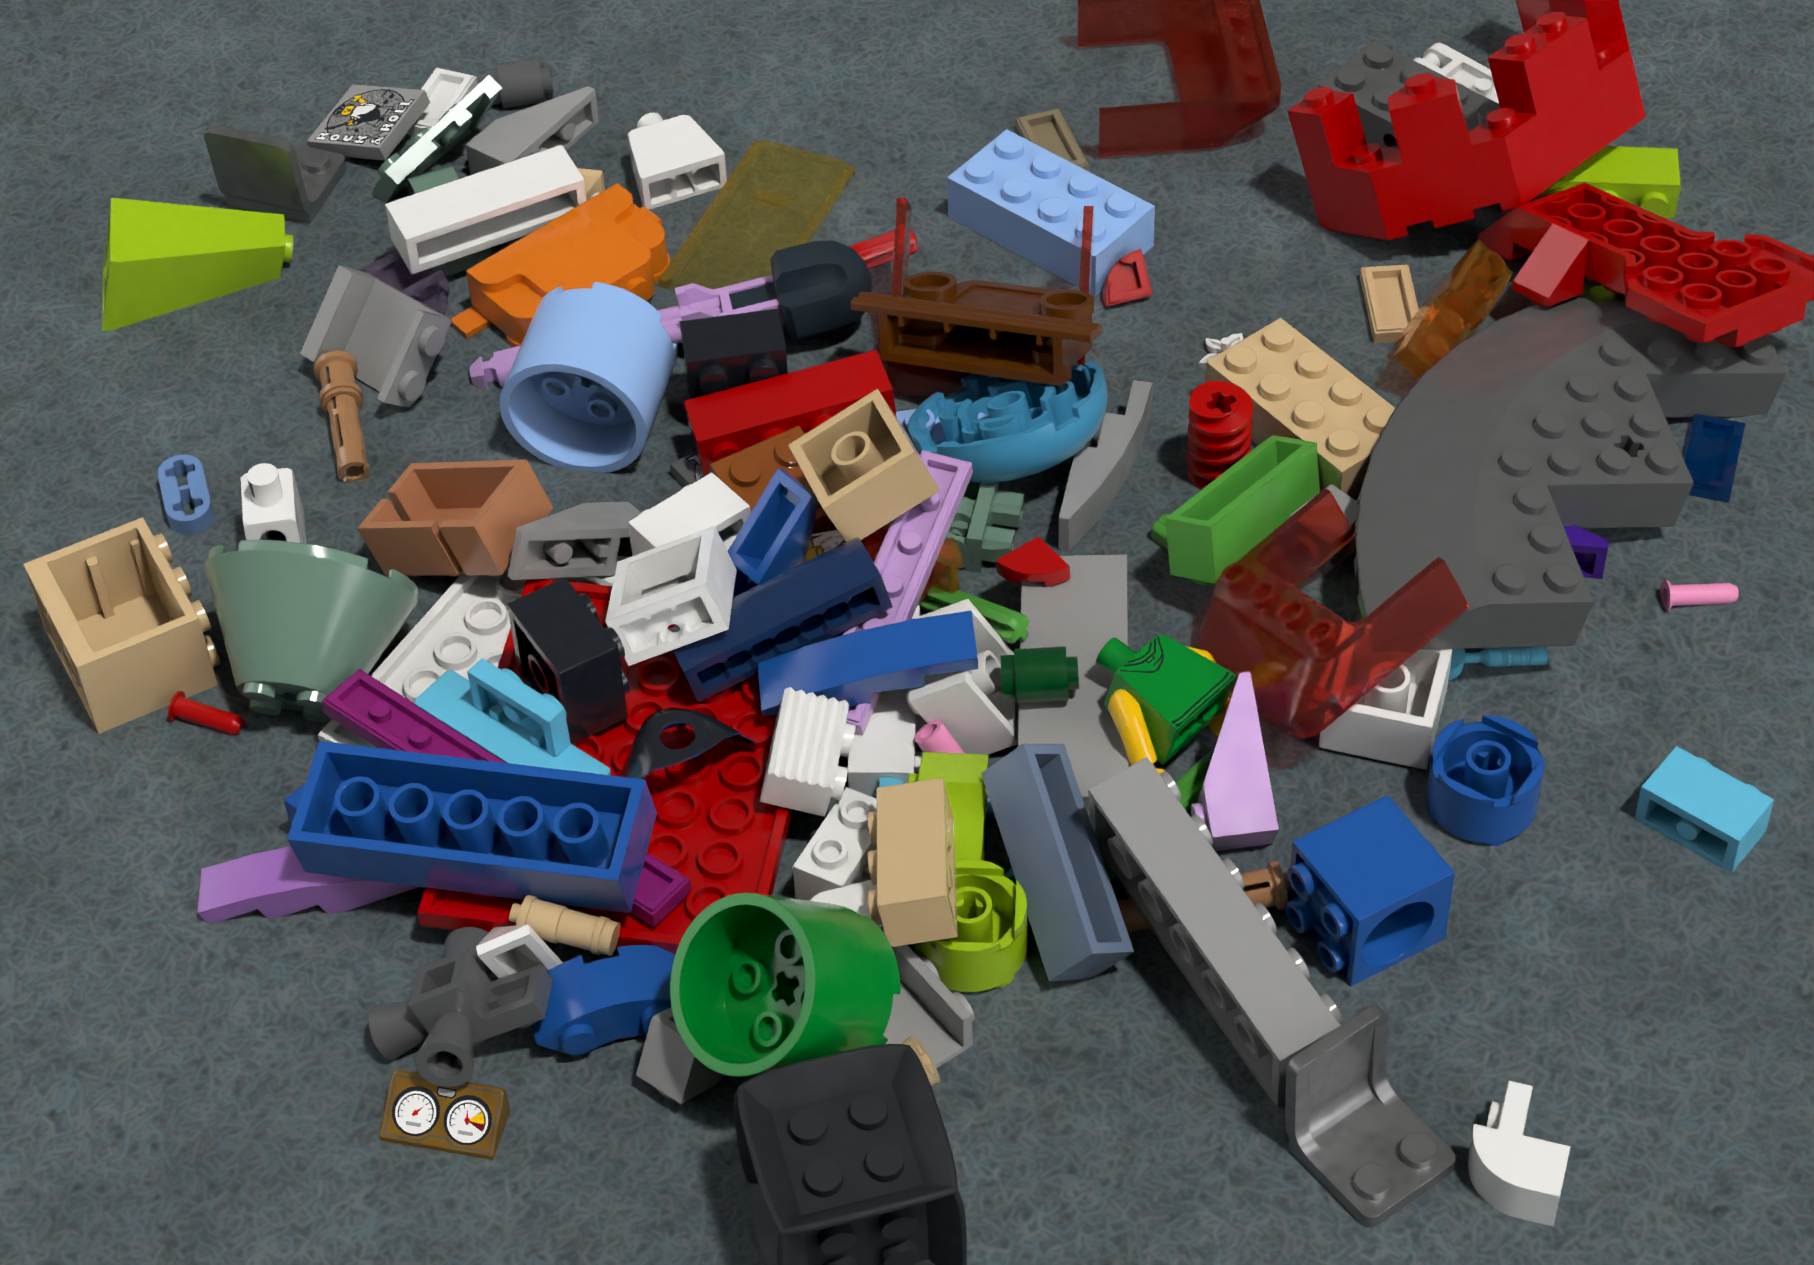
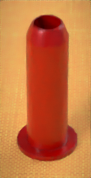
[168,691,246,735]

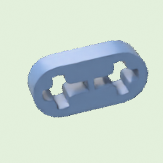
[158,454,214,536]

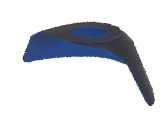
[620,707,758,779]

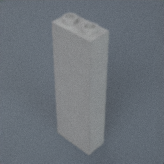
[1018,554,1130,819]

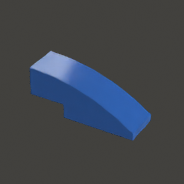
[728,468,818,597]

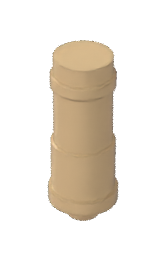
[509,895,620,956]

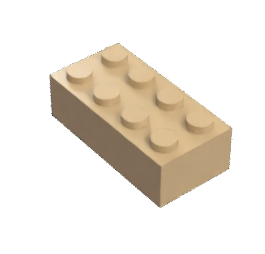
[1205,318,1395,501]

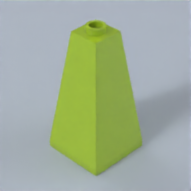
[102,198,293,331]

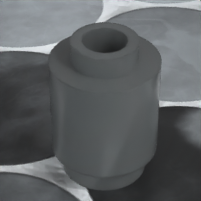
[486,58,554,109]

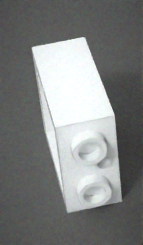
[605,526,737,666]

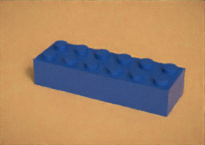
[287,741,657,913]

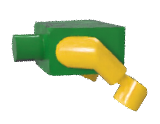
[1096,635,1237,774]

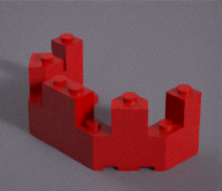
[1287,0,1646,240]

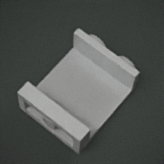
[300,265,452,408]
[883,945,975,1068]

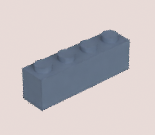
[981,743,1134,981]

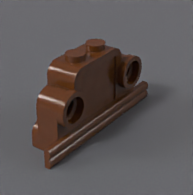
[851,272,1102,386]

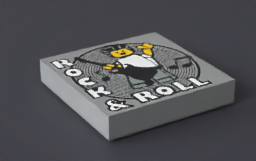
[307,84,430,160]

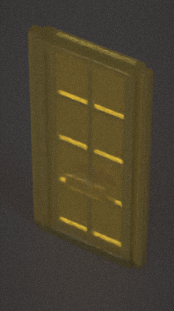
[659,139,855,291]

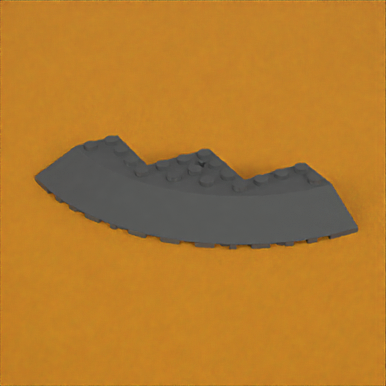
[1354,285,1786,651]

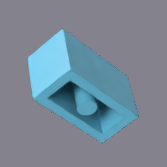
[1635,746,1774,873]

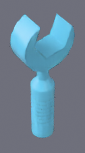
[1449,646,1548,680]

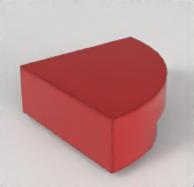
[1102,249,1153,307]
[996,536,1070,586]

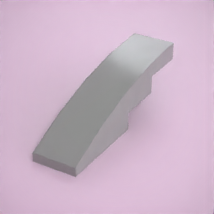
[1058,380,1153,551]

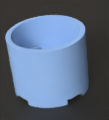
[499,282,678,473]

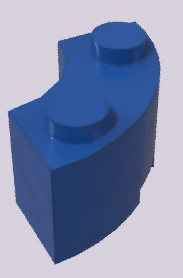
[532,945,675,1056]

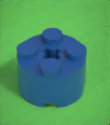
[1426,715,1545,846]

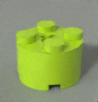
[913,859,1027,992]

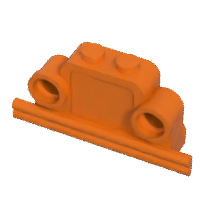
[450,183,671,347]

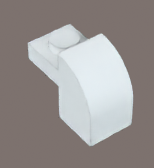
[1468,1081,1571,1227]

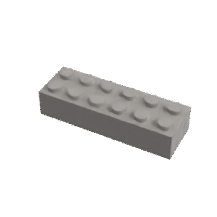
[1088,757,1343,1107]

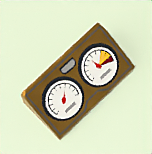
[380,1070,511,1160]

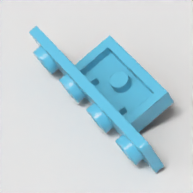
[414,658,611,775]

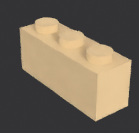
[868,778,958,947]

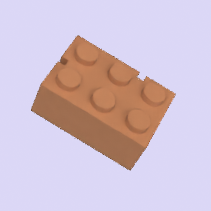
[357,460,554,577]

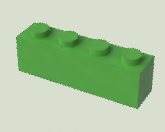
[1165,435,1320,585]

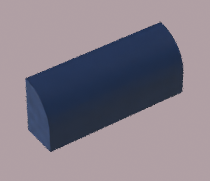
[669,537,893,703]

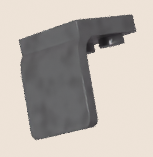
[204,125,347,224]
[1285,1004,1455,1228]

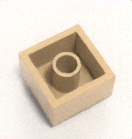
[788,389,940,542]

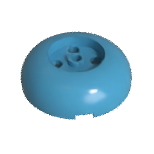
[908,360,1108,483]

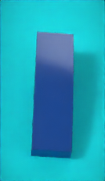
[758,610,979,716]

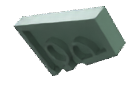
[372,75,502,203]

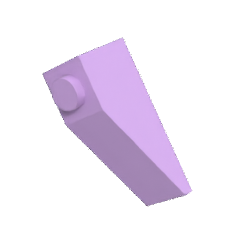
[1191,672,1279,851]

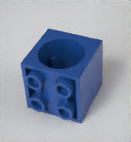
[1285,795,1455,987]

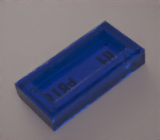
[1685,414,1746,503]

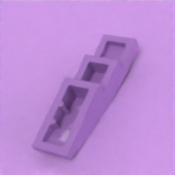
[197,846,418,922]

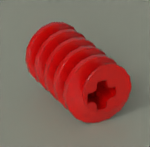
[1186,380,1254,490]

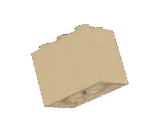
[23,517,221,734]

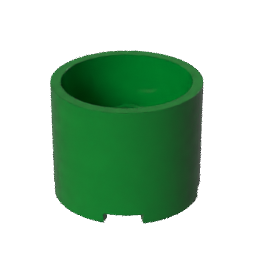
[670,893,900,1078]

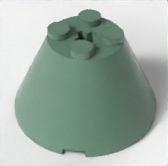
[205,540,419,723]

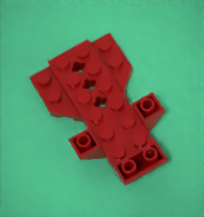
[1477,183,1814,347]

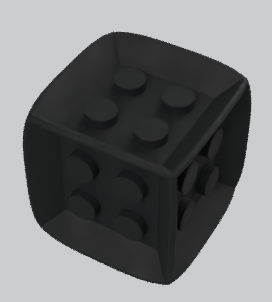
[734,1044,967,1265]

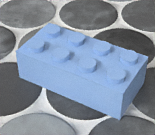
[947,129,1155,296]

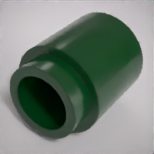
[1000,646,1079,704]

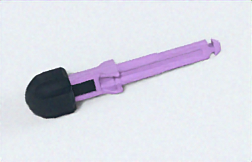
[469,240,872,389]

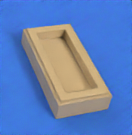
[1360,265,1424,343]

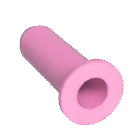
[1660,580,1739,611]

